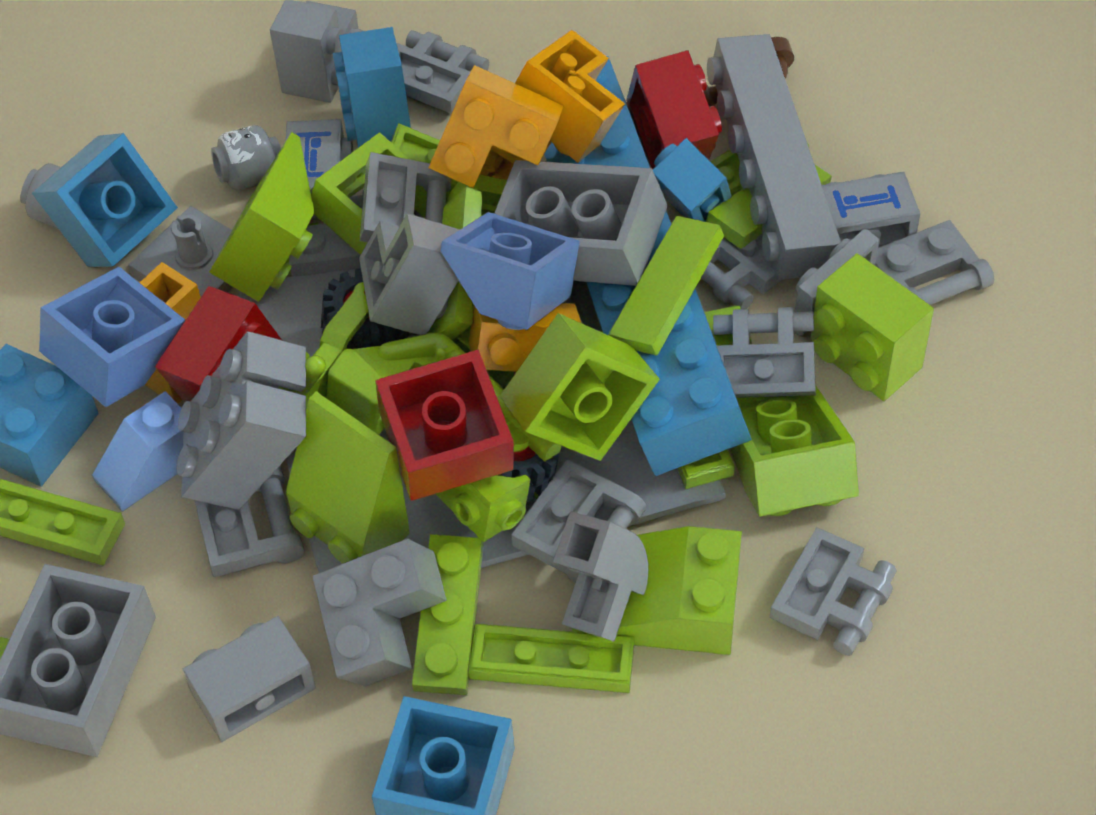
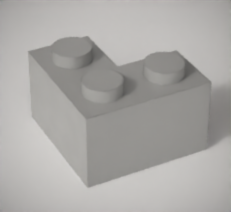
[270,0,363,103]
[359,213,460,335]
[313,539,447,686]

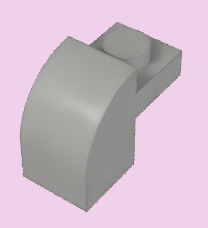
[553,511,648,641]

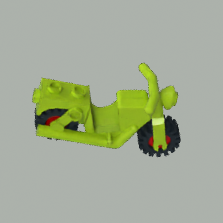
[278,269,561,542]

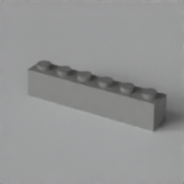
[707,34,841,280]

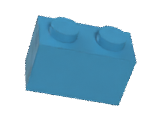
[653,138,732,222]

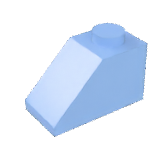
[92,391,184,512]

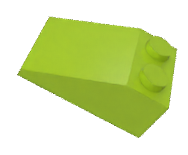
[209,132,314,302]
[731,385,859,517]
[286,391,410,564]
[572,526,742,655]

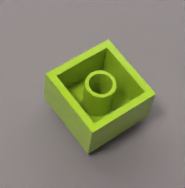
[811,253,934,402]
[499,313,660,461]

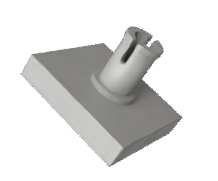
[128,206,233,296]

